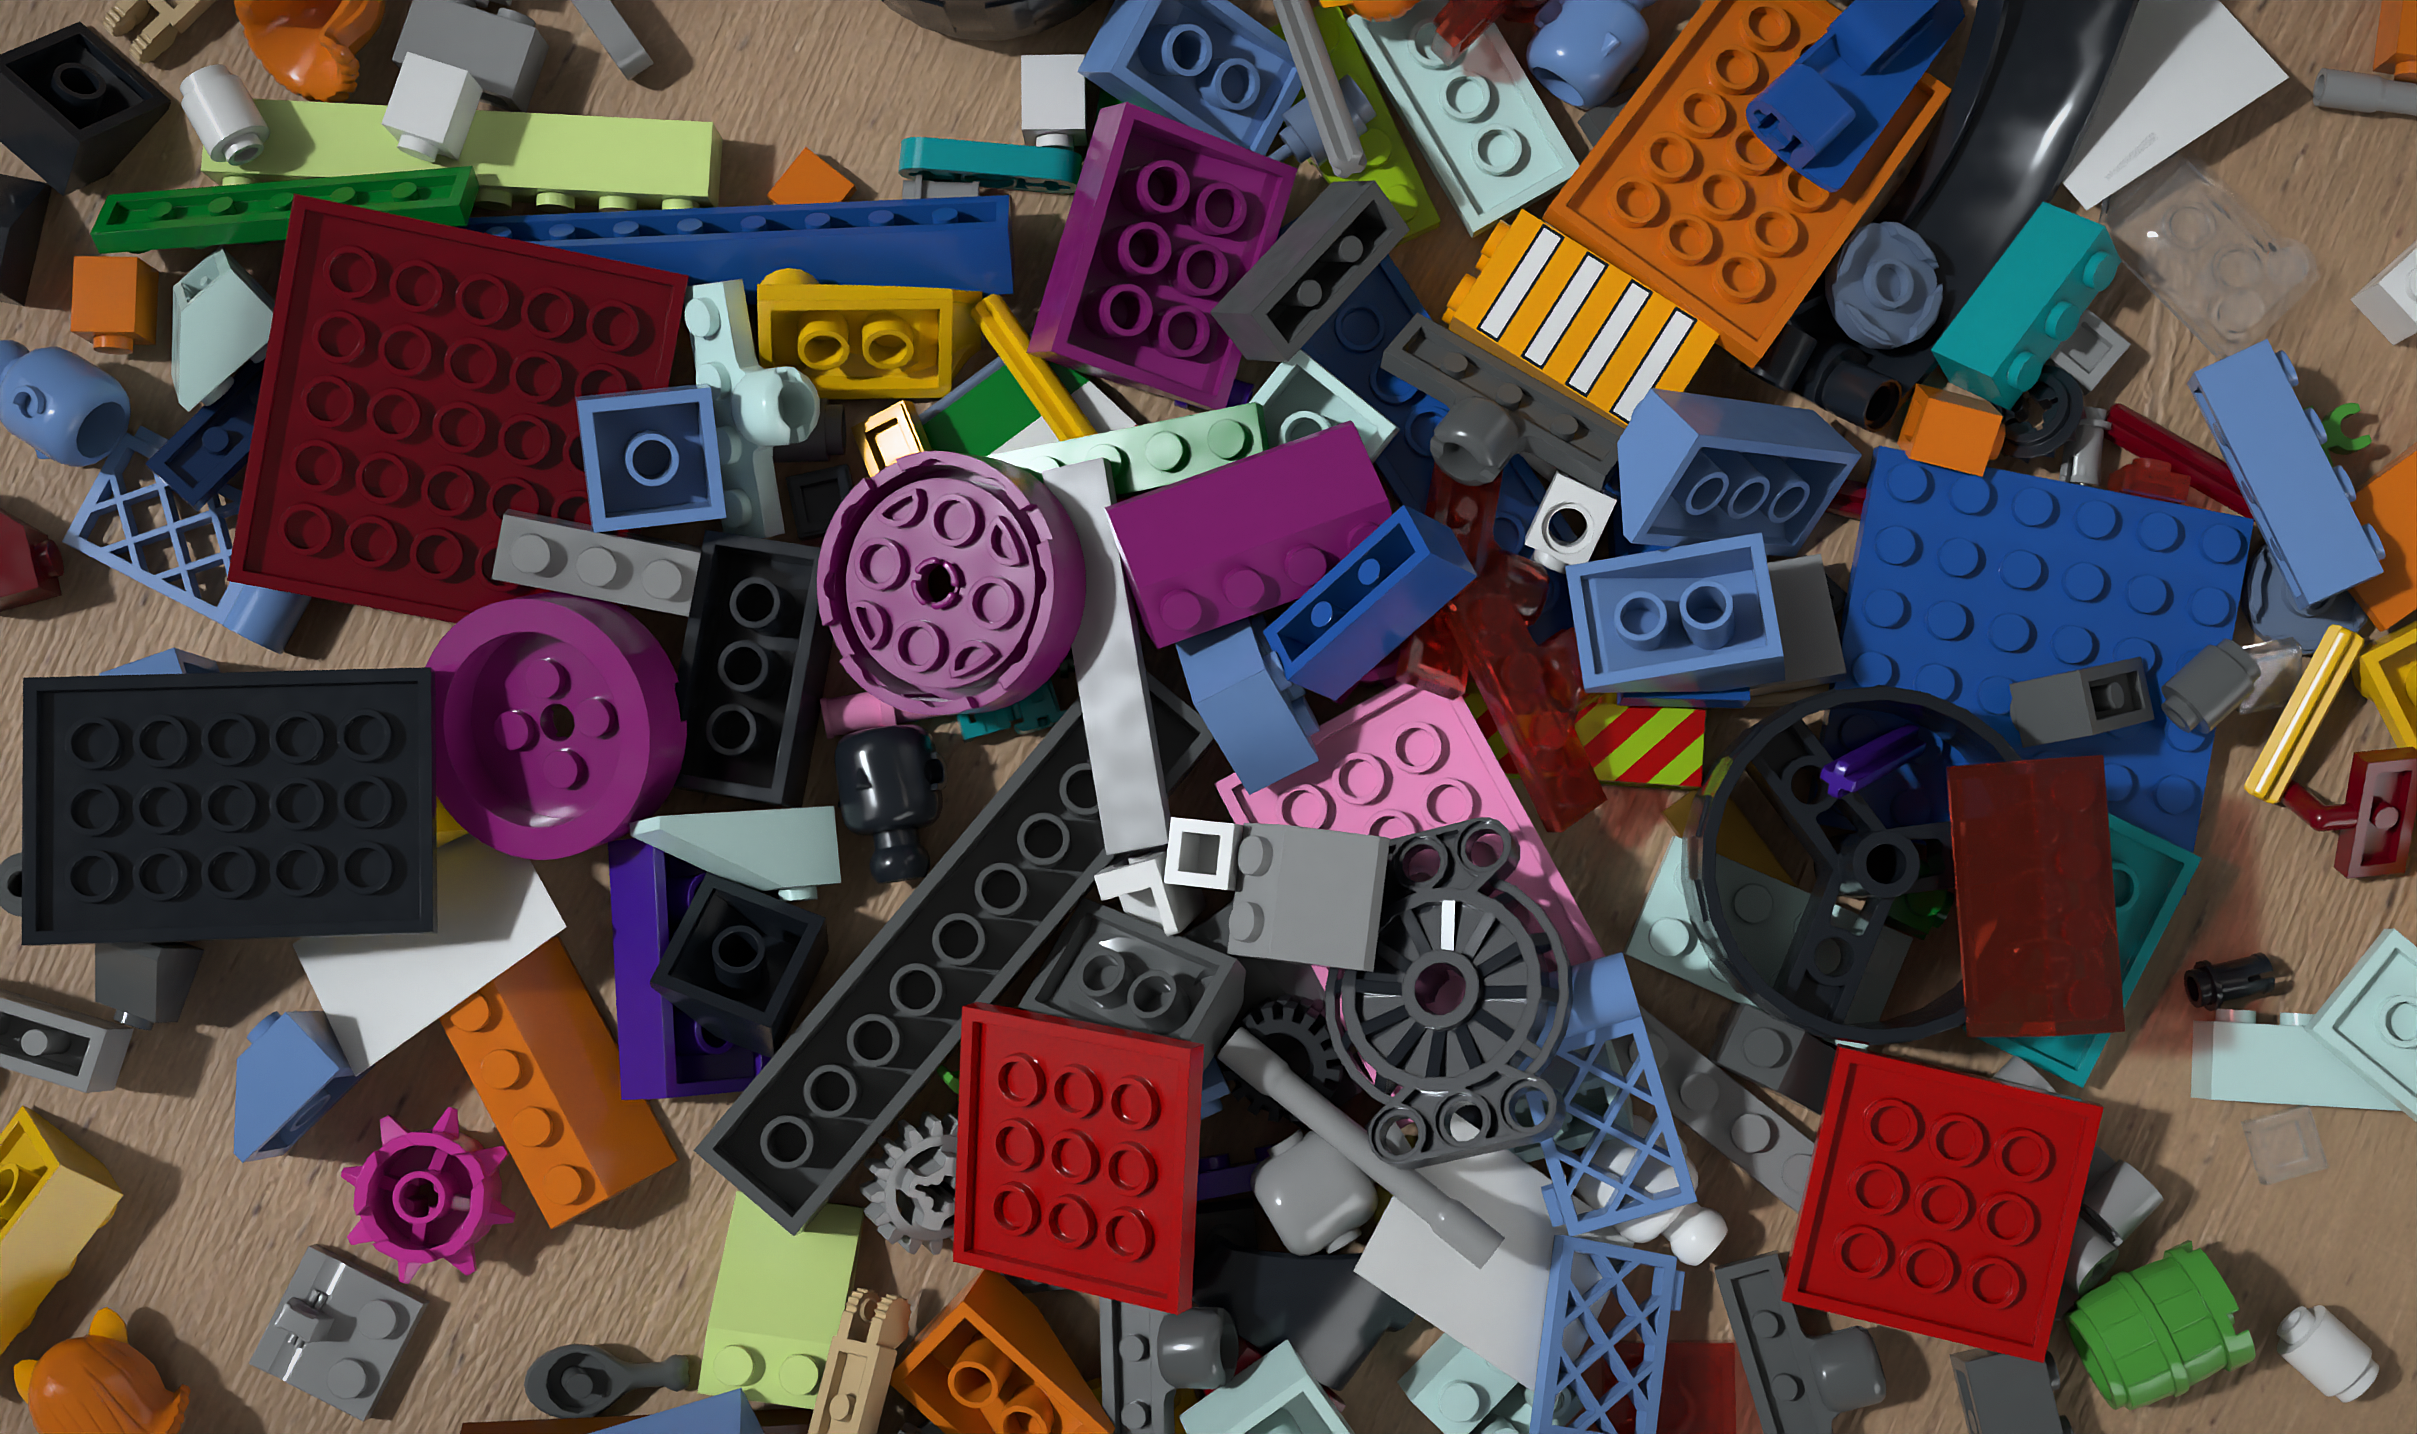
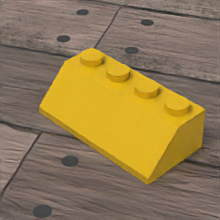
[0,1105,124,1356]

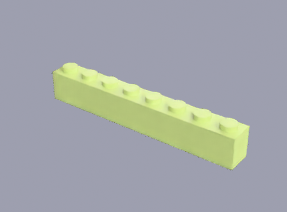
[201,99,723,214]

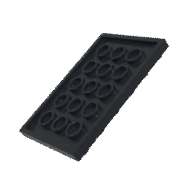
[21,667,438,946]

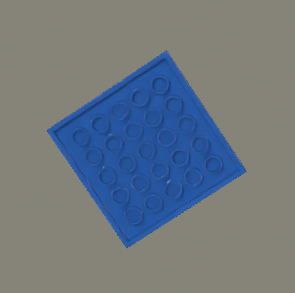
[1807,446,2254,895]

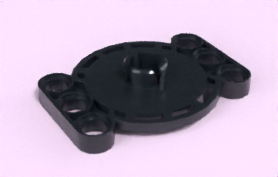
[1325,817,1573,1170]

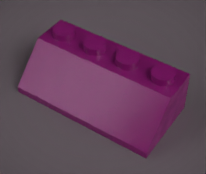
[1104,420,1392,649]

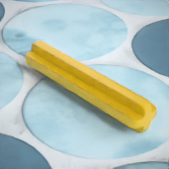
[970,294,1098,441]
[2244,624,2364,804]

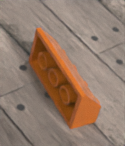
[438,936,680,1229]

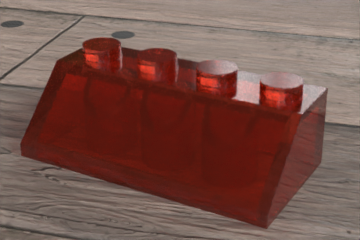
[1946,755,2125,1037]

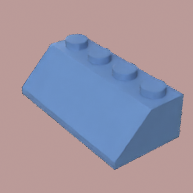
[1617,388,1862,557]

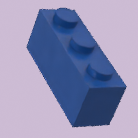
[1263,505,1477,701]

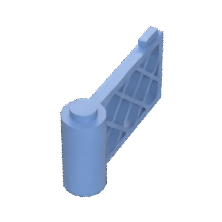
[62,425,312,654]
[1517,952,1698,1237]
[1529,1235,1685,1434]

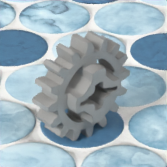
[860,1111,958,1255]

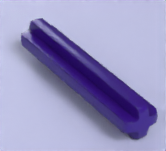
[1820,723,1926,799]

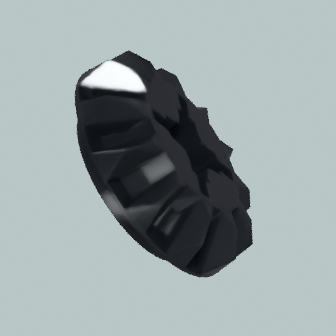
[1987,365,2087,464]

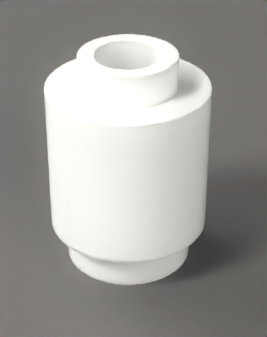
[180,64,270,166]
[2277,1305,2379,1403]

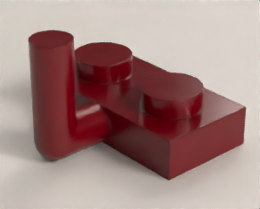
[2280,747,2417,879]

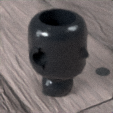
[834,725,948,884]

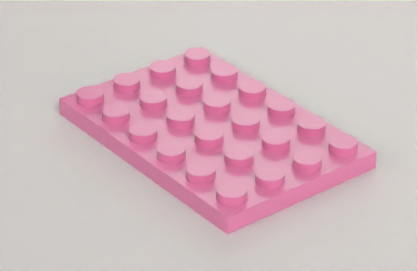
[1214,659,1605,1129]

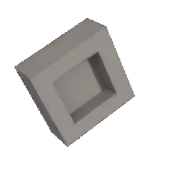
[2045,308,2131,396]

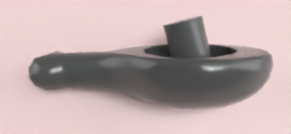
[524,1343,690,1419]

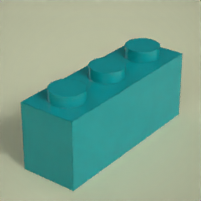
[1931,201,2122,410]

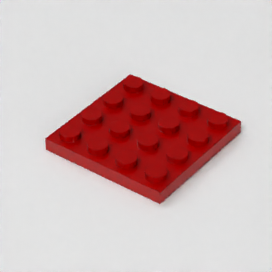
[953,1002,1204,1315]
[1781,1043,2104,1363]

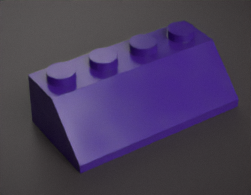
[608,838,771,1100]

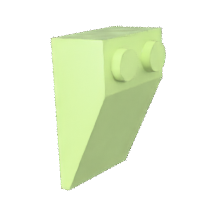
[698,1190,865,1409]

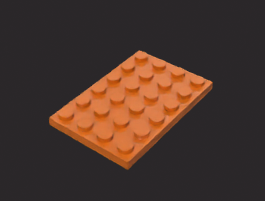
[1542,0,1952,369]

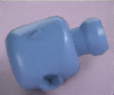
[1526,0,1658,110]
[0,340,131,467]

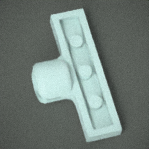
[684,279,820,538]

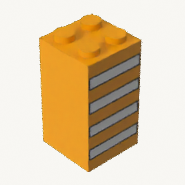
[1442,209,1720,429]

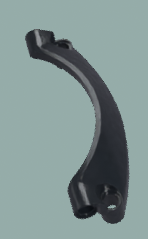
[1740,0,2139,433]

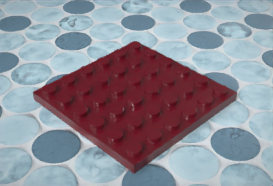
[227,194,689,623]

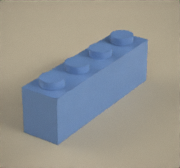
[2187,339,2386,611]

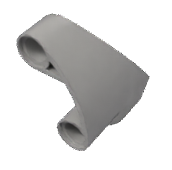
[1992,1056,2164,1321]

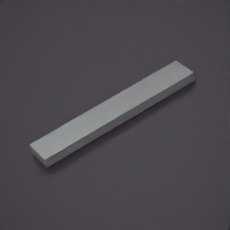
[1042,457,1171,856]

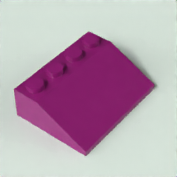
[1026,102,1298,411]

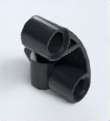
[1192,1234,1416,1391]

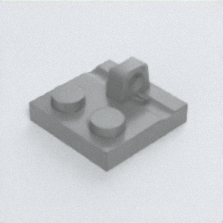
[249,1244,430,1422]

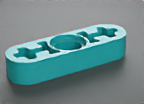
[898,137,1082,194]

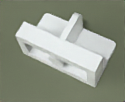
[1094,845,1206,936]

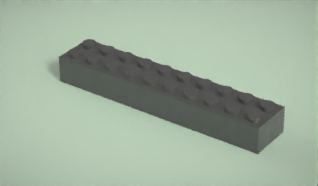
[693,670,1216,1236]

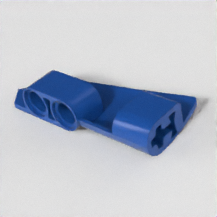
[1746,0,1965,193]

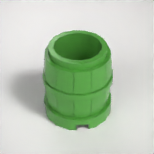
[2064,1240,2256,1411]

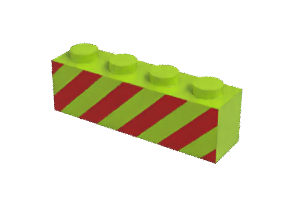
[1459,682,1706,791]

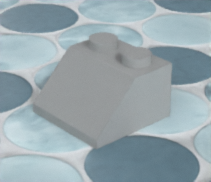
[1227,823,1390,972]

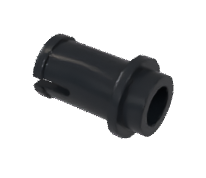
[2184,952,2275,1011]

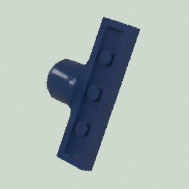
[145,359,265,512]

